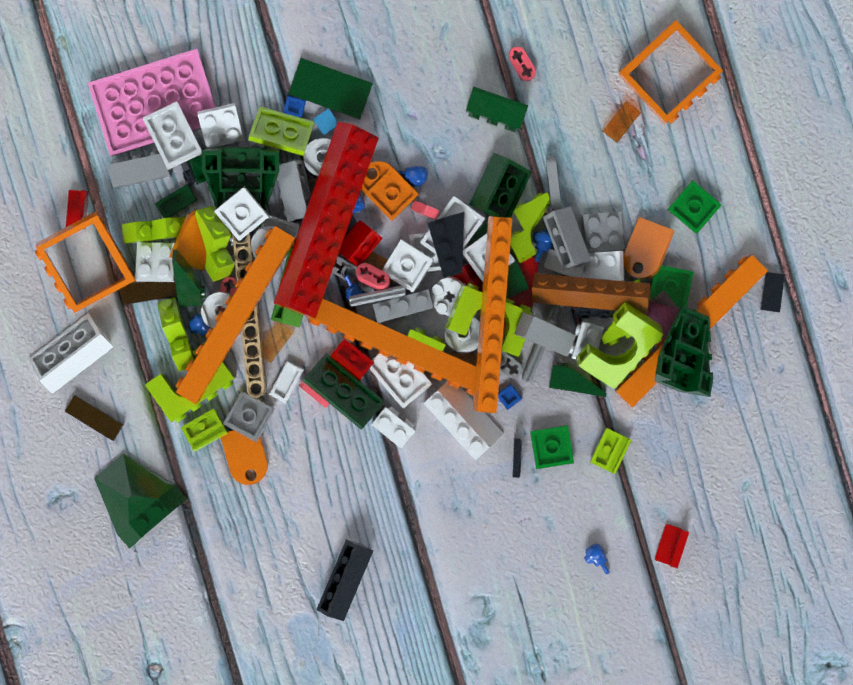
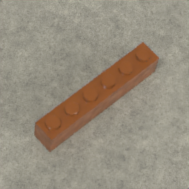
[532,273,650,313]

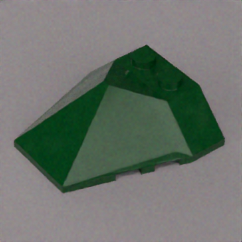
[202,147,280,227]
[654,305,713,397]
[94,453,187,549]

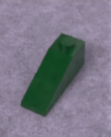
[172,249,206,307]
[548,362,607,397]

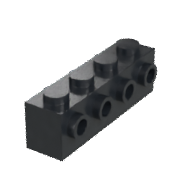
[316,539,374,621]

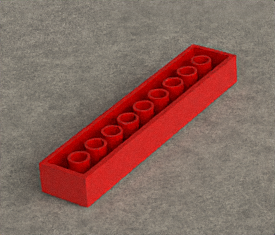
[274,122,379,319]

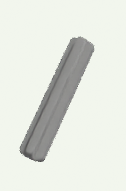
[349,286,406,307]

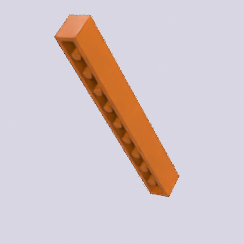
[473,216,512,413]
[175,226,296,404]
[615,255,768,408]
[306,299,476,396]

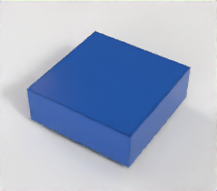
[283,96,306,118]
[498,384,522,410]

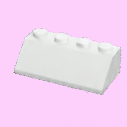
[28,313,113,394]
[423,381,504,460]

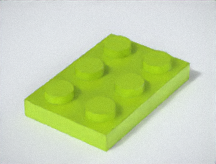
[248,106,314,156]

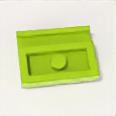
[408,327,446,352]
[181,409,228,452]
[590,428,632,474]

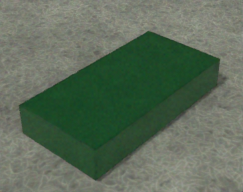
[155,184,198,218]

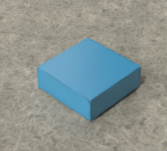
[313,109,338,135]

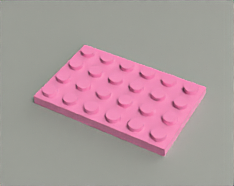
[88,49,216,157]

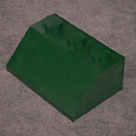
[466,86,528,133]
[469,153,532,218]

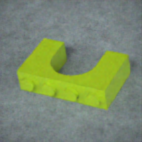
[445,283,532,357]
[576,302,664,389]
[145,343,236,423]

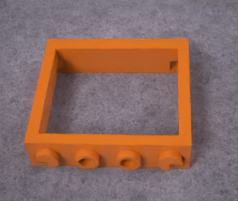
[618,20,723,125]
[35,211,135,313]

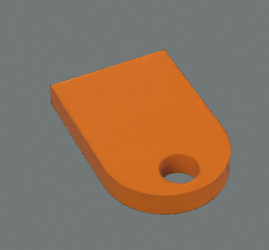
[361,161,419,221]
[169,209,206,271]
[623,217,675,279]
[221,430,268,485]

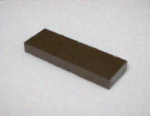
[120,279,178,305]
[65,395,124,441]

